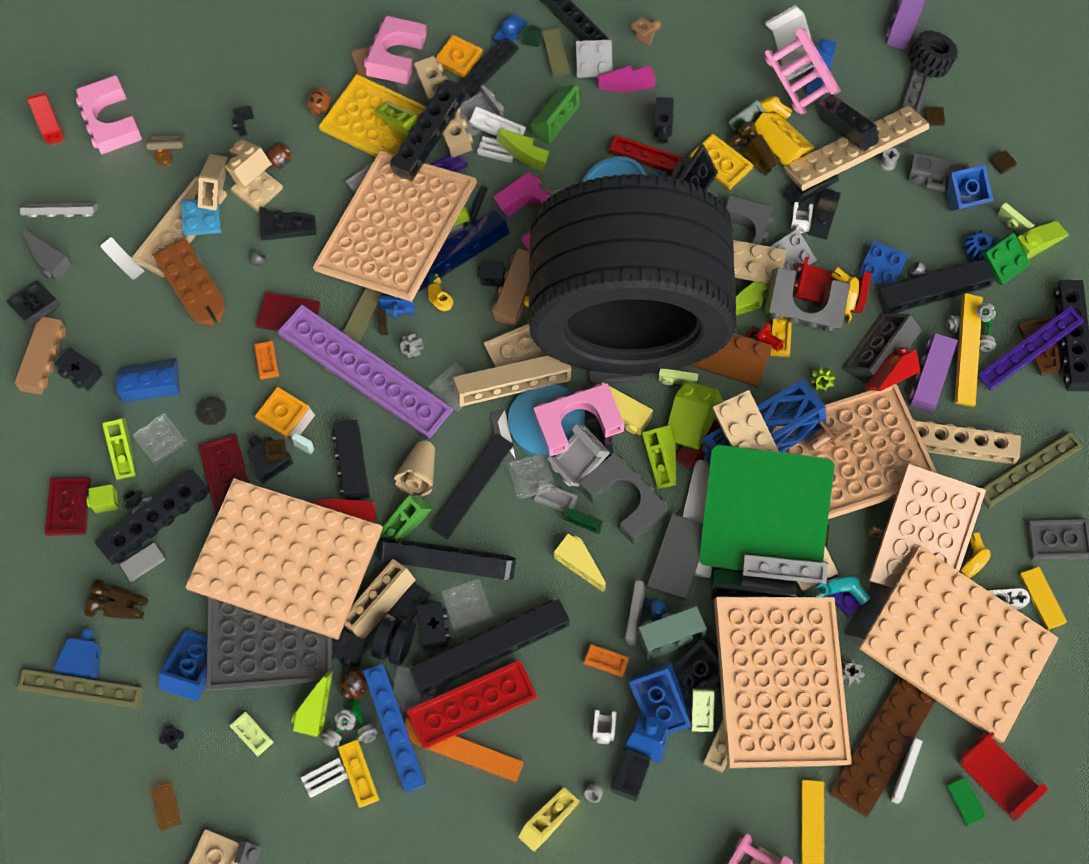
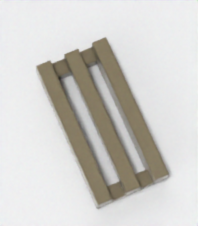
[146,135,186,150]

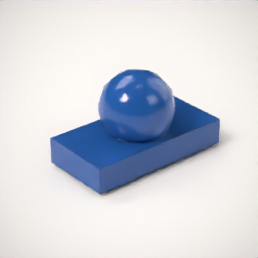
[493,13,527,44]

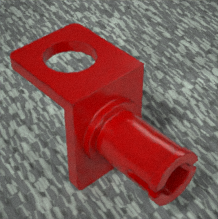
[744,323,784,352]

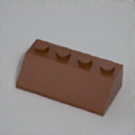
[689,333,772,387]

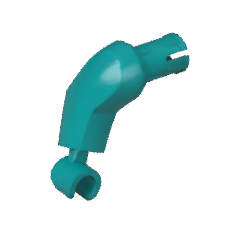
[813,575,871,605]

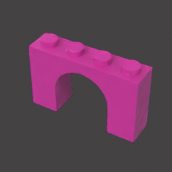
[494,171,551,252]

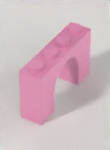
[364,16,427,84]
[75,75,142,154]
[534,383,624,456]

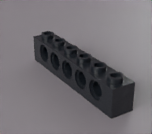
[390,79,467,182]
[1053,280,1089,391]
[95,469,209,565]

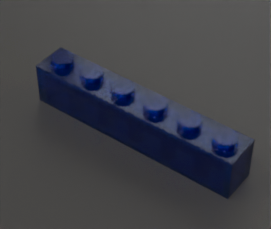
[418,210,510,292]

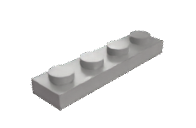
[20,202,98,218]
[743,554,828,584]

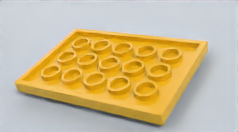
[319,74,427,159]

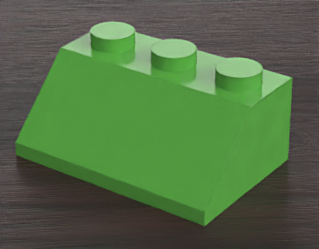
[530,84,579,144]

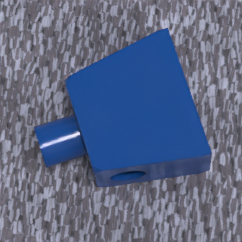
[54,629,101,680]
[623,717,667,764]

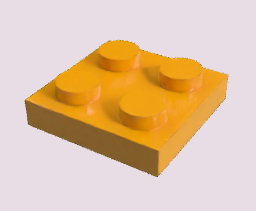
[435,35,483,78]
[255,387,310,438]

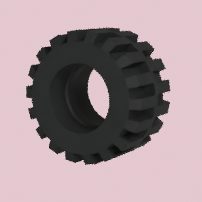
[908,30,958,78]

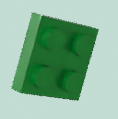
[982,233,1031,285]

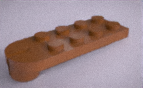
[152,237,226,326]

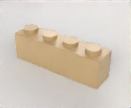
[344,559,415,639]

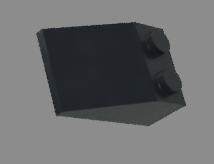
[672,639,721,710]

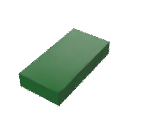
[946,777,987,827]

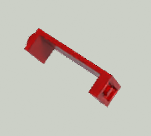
[793,257,871,314]
[959,731,1049,821]

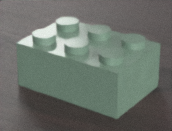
[638,606,706,661]

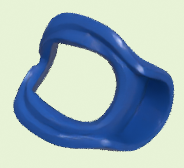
[628,597,666,627]

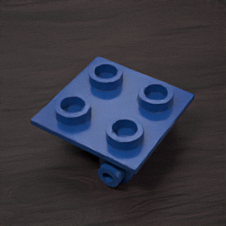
[858,241,908,286]

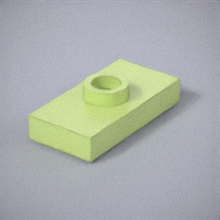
[997,203,1034,235]
[692,689,714,732]
[229,711,273,757]

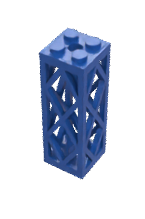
[702,379,826,467]

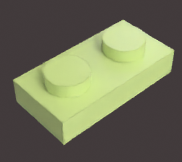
[659,369,698,385]

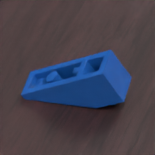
[806,38,837,98]

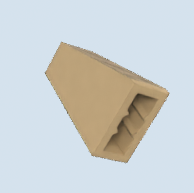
[198,154,228,210]

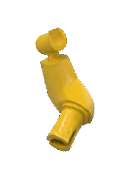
[759,96,792,119]
[831,267,859,324]
[428,273,453,311]
[960,532,991,579]

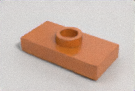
[254,340,280,380]
[584,644,629,678]

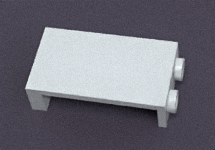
[765,5,815,80]

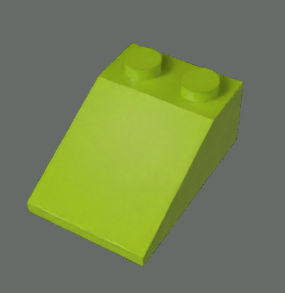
[667,381,724,450]

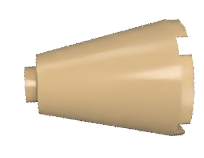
[394,440,435,496]

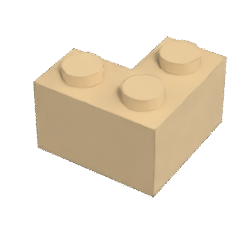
[225,139,271,187]

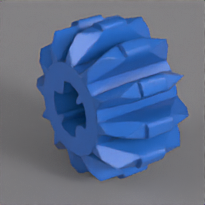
[964,229,996,260]

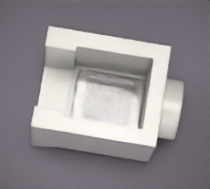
[791,202,813,233]
[593,710,616,744]

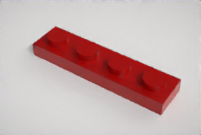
[609,135,683,174]

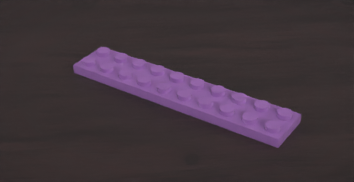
[278,305,452,440]

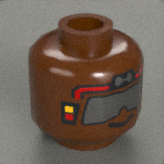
[265,142,292,169]
[339,669,369,700]

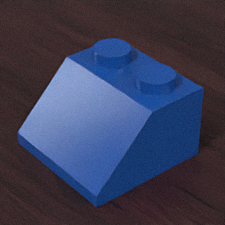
[946,164,994,211]

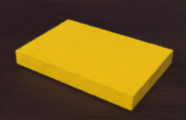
[688,133,753,190]

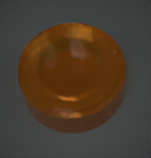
[154,149,173,166]

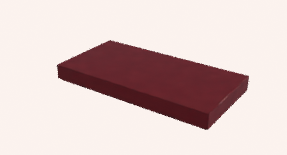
[198,434,249,516]

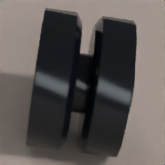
[371,614,416,666]

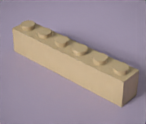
[453,355,571,407]

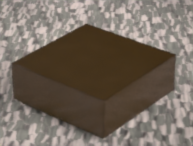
[924,107,945,126]
[990,150,1017,175]
[378,309,388,335]
[265,439,286,462]

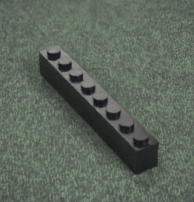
[410,599,570,696]

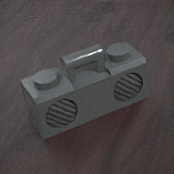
[908,153,969,192]

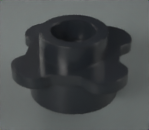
[123,489,143,509]
[159,725,184,750]

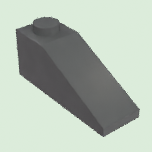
[22,229,71,281]

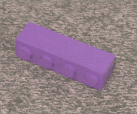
[886,0,925,50]
[909,333,958,414]

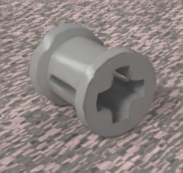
[880,147,899,171]

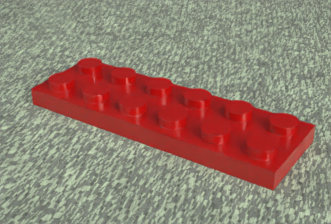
[406,660,538,750]

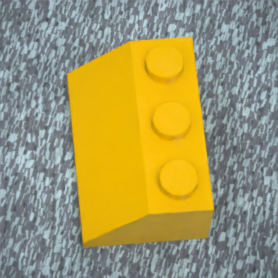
[755,113,815,165]

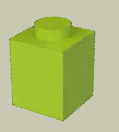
[86,485,119,514]

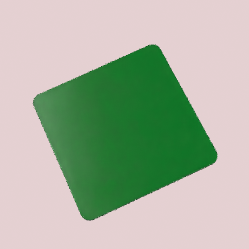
[699,445,835,571]

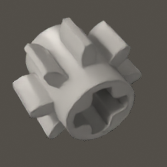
[399,333,424,358]
[842,659,865,687]

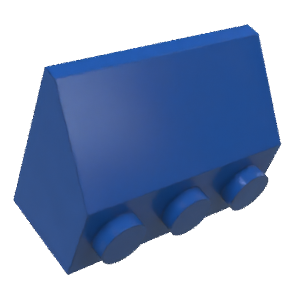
[116,359,180,402]

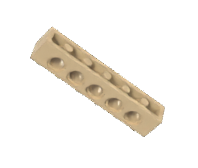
[414,56,473,158]
[913,419,1021,465]

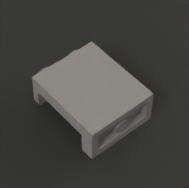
[459,85,504,136]
[547,424,610,487]

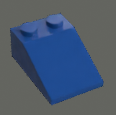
[159,629,208,702]
[629,662,692,735]

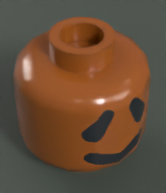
[306,88,331,116]

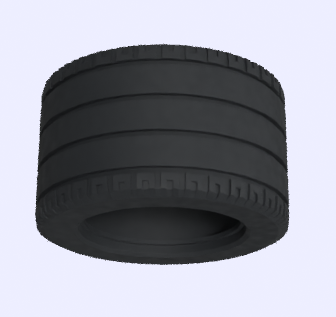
[529,174,737,374]

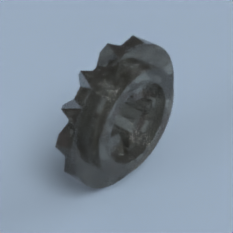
[195,396,227,425]

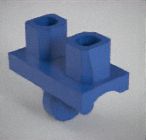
[379,293,415,319]

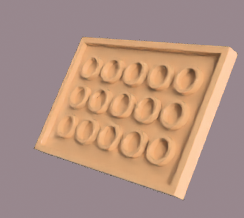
[869,464,986,588]

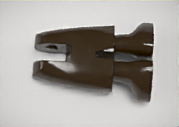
[729,121,778,175]
[85,579,148,619]

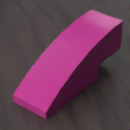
[597,66,655,92]

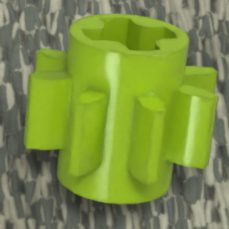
[811,366,835,391]

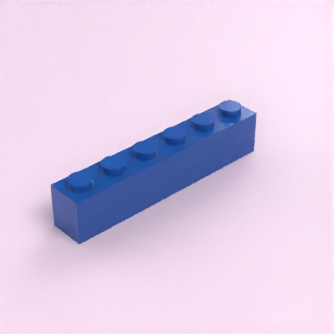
[363,664,426,793]

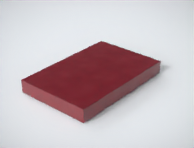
[256,292,321,331]
[45,477,91,536]

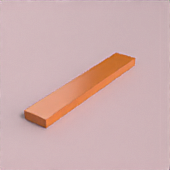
[405,718,524,783]

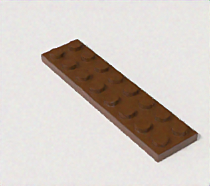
[830,677,936,818]

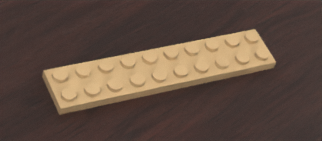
[712,390,838,591]

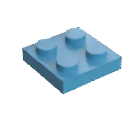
[181,199,221,236]

